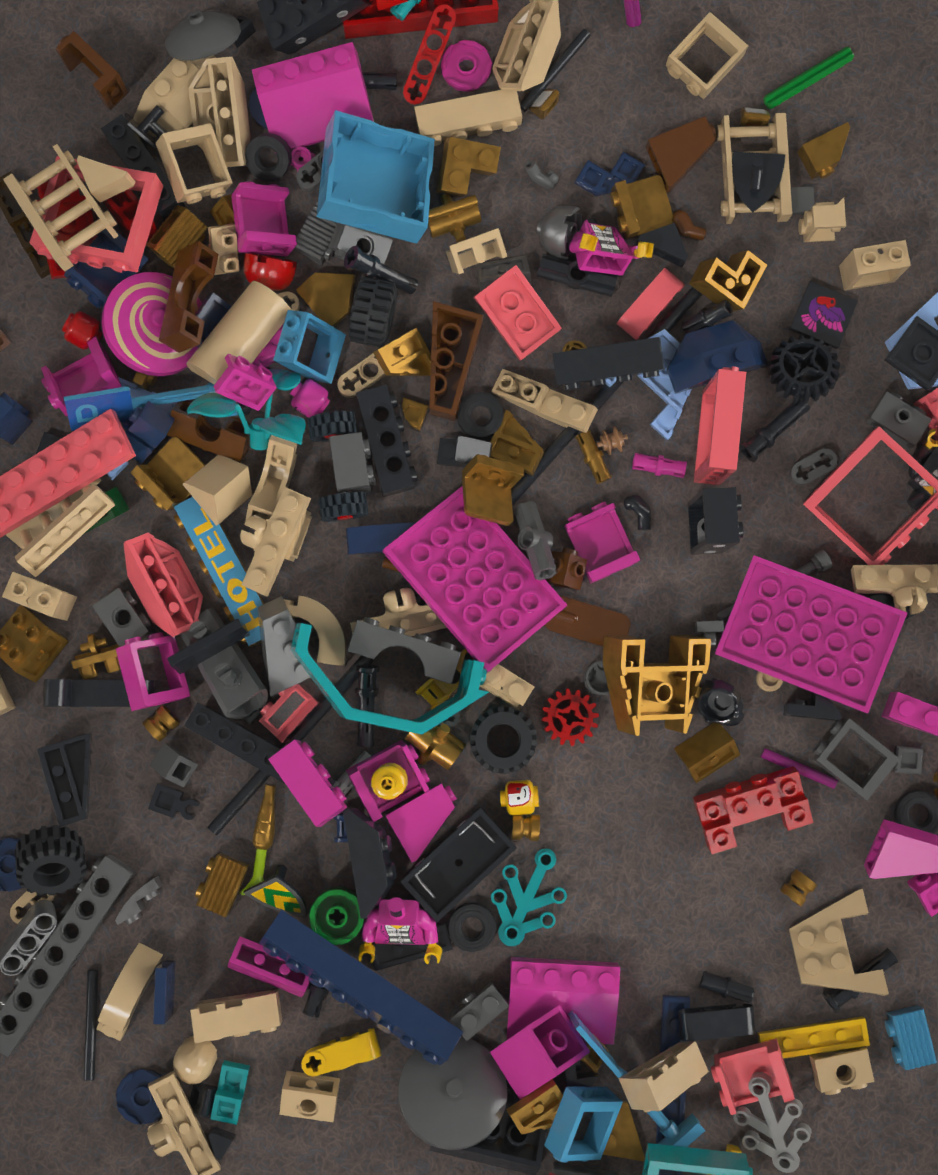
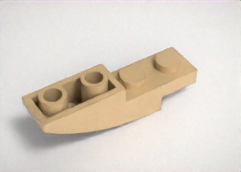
[491,369,598,433]

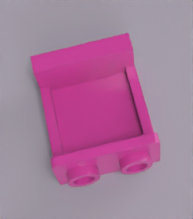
[231,181,297,256]
[41,337,122,416]
[564,502,640,584]
[345,740,430,822]

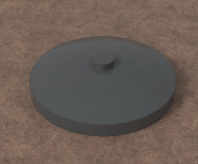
[398,1037,507,1150]

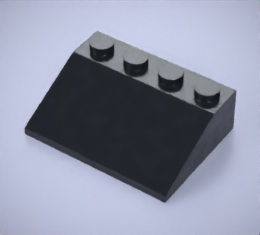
[430,1077,547,1175]

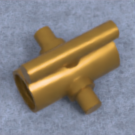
[428,194,482,243]
[405,724,466,771]

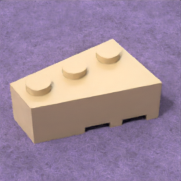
[190,989,283,1043]
[618,1041,709,1112]

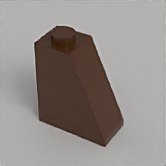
[645,116,716,193]

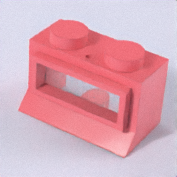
[259,683,319,743]

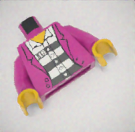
[569,218,654,275]
[358,897,442,964]

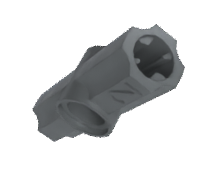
[514,501,557,580]

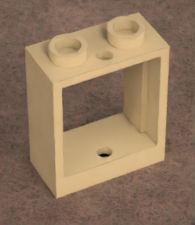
[666,12,748,99]
[156,123,232,204]
[839,240,911,291]
[2,572,77,621]

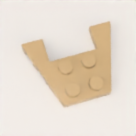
[789,889,889,996]

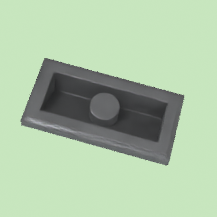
[475,255,532,291]

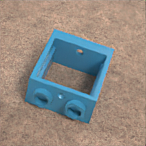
[273,310,346,384]
[544,1087,623,1163]

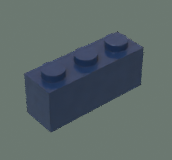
[0,392,33,445]

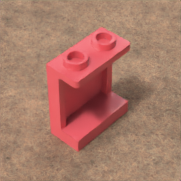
[711,1038,795,1115]

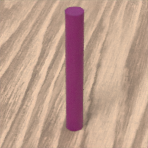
[760,748,838,789]

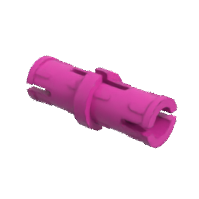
[632,453,687,478]

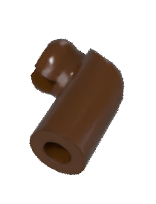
[672,210,706,241]

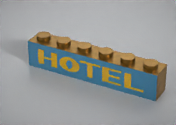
[174,497,264,647]

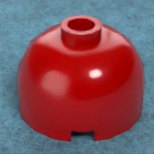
[244,253,297,292]

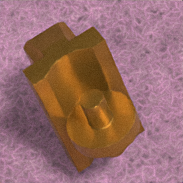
[71,633,121,680]

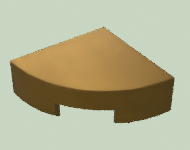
[402,398,428,431]

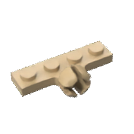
[240,487,311,596]
[851,564,938,615]
[350,588,447,636]
[147,1071,221,1175]

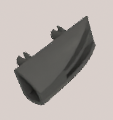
[180,608,268,719]

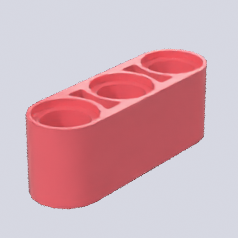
[617,268,685,340]

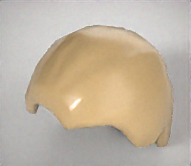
[173,1036,217,1085]

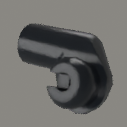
[624,495,651,530]

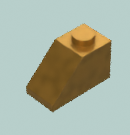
[798,122,850,179]

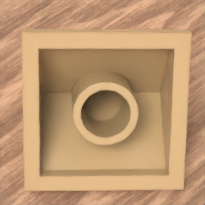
[183,455,252,526]

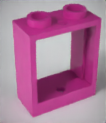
[116,632,190,711]

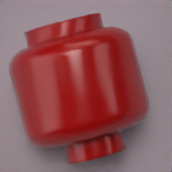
[61,311,103,350]

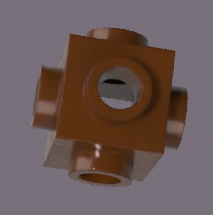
[545,548,587,590]

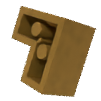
[436,137,501,197]
[689,250,767,311]

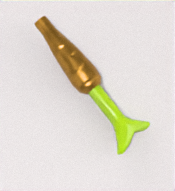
[239,784,276,895]

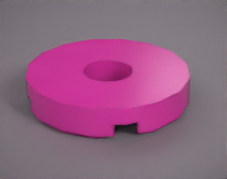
[441,40,492,92]

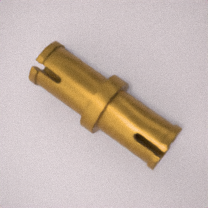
[575,430,612,484]

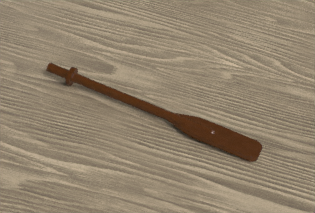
[382,557,631,647]

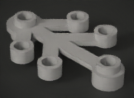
[733,1072,812,1173]

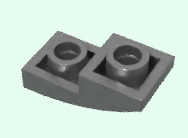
[115,876,163,925]

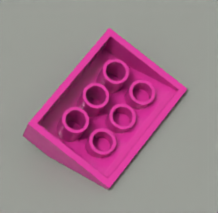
[252,42,374,153]
[507,957,620,1045]

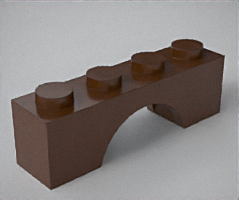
[159,241,219,353]

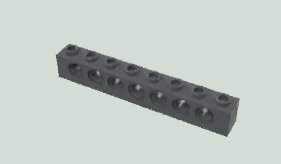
[0,854,137,1057]

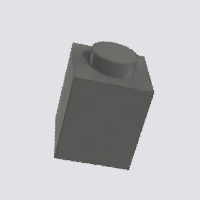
[150,743,198,788]

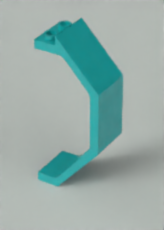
[291,623,489,734]

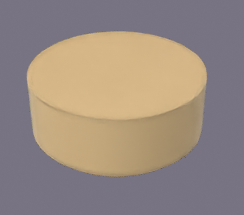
[756,671,783,692]

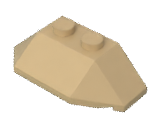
[492,0,561,91]
[133,55,216,137]
[188,57,251,167]

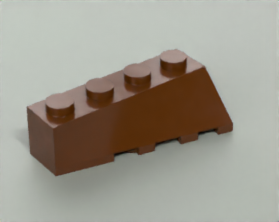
[429,301,484,421]

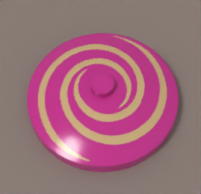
[102,272,202,376]

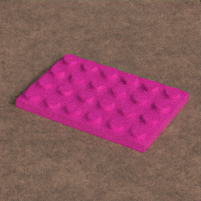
[382,486,567,673]
[715,555,907,714]

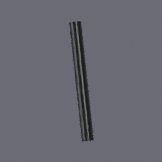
[520,29,591,112]
[84,970,98,1081]

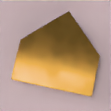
[296,272,356,327]

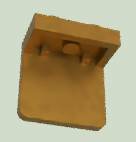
[610,175,673,239]
[130,437,205,510]
[462,454,524,526]

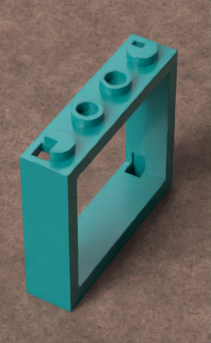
[642,1143,753,1175]

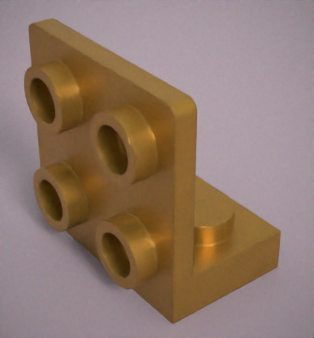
[0,605,69,683]

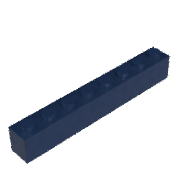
[259,910,463,1065]

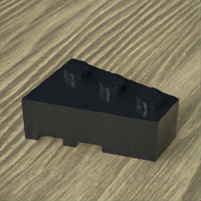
[37,733,92,827]

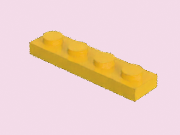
[757,1016,870,1059]

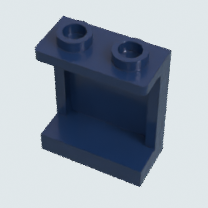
[64,228,148,308]

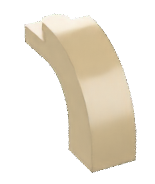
[245,435,297,522]
[284,596,347,666]
[97,943,163,1041]

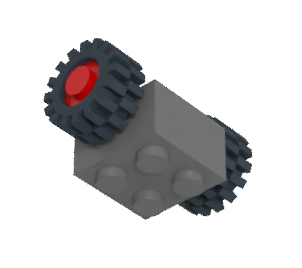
[308,411,376,522]

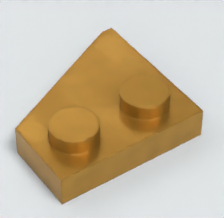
[373,328,431,376]
[490,410,544,476]
[506,1079,563,1134]
[603,1100,645,1161]

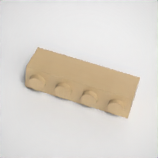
[414,90,522,146]

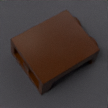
[56,31,129,110]

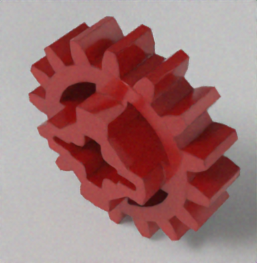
[541,689,599,746]

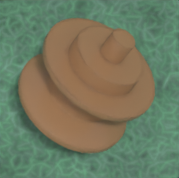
[596,427,628,455]

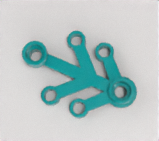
[491,848,567,946]

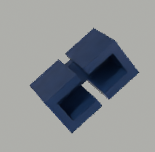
[122,401,175,464]

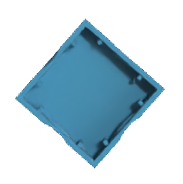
[316,110,435,244]

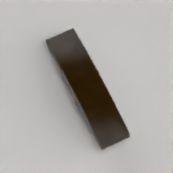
[0,171,50,279]

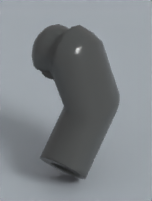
[523,159,559,189]

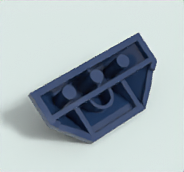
[667,320,769,394]

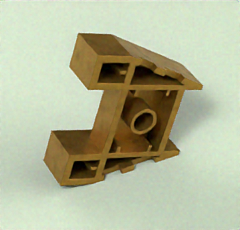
[603,635,711,736]

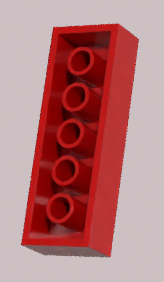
[343,0,499,39]

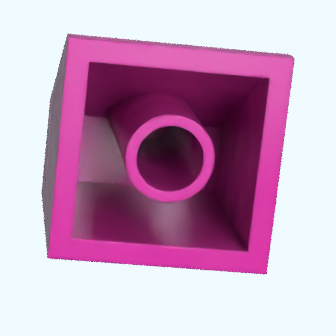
[490,1005,590,1099]

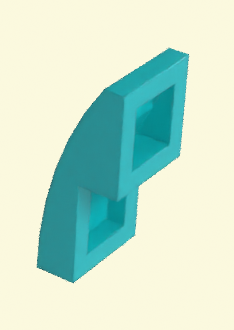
[211,1060,250,1125]

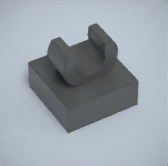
[694,620,724,646]

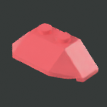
[124,533,203,637]

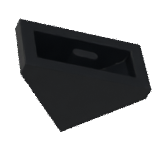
[636,223,688,267]

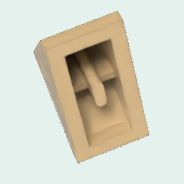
[77,155,136,203]

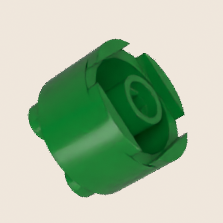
[309,886,365,945]

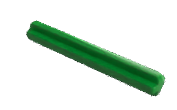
[763,47,854,109]

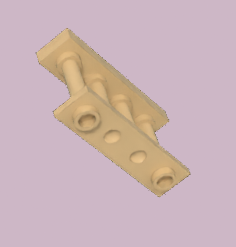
[716,113,792,224]
[3,144,118,271]
[6,478,115,577]

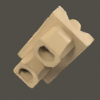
[208,223,239,275]

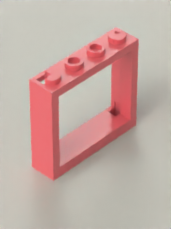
[30,156,163,273]
[694,366,746,485]
[803,426,938,565]

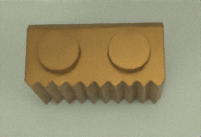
[146,205,208,268]
[195,853,250,917]

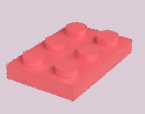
[473,265,562,360]

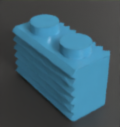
[885,1005,937,1070]

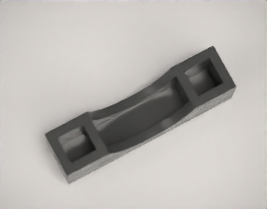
[348,617,461,684]

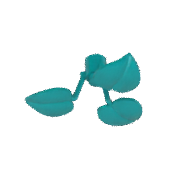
[187,368,306,450]

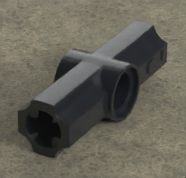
[537,254,618,297]

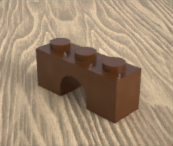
[167,400,251,463]

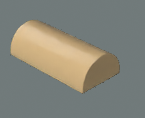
[186,281,292,385]

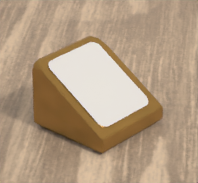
[529,89,559,120]
[740,108,770,126]

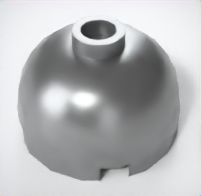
[537,206,582,259]

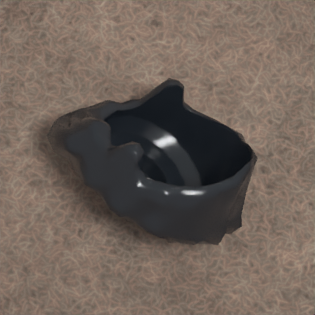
[697,678,744,726]

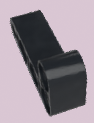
[43,679,154,707]

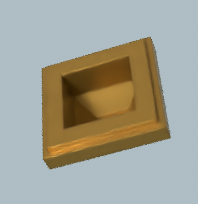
[580,1039,609,1073]

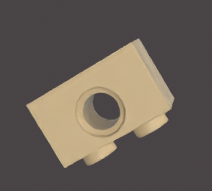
[809,1046,874,1095]
[279,1071,340,1122]

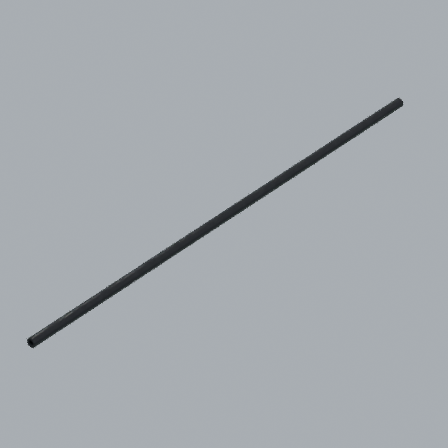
[207,287,702,835]

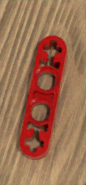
[403,4,456,105]

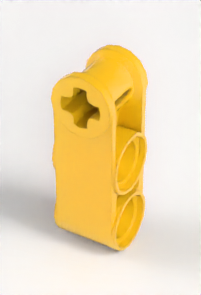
[415,649,468,709]
[301,1028,382,1077]

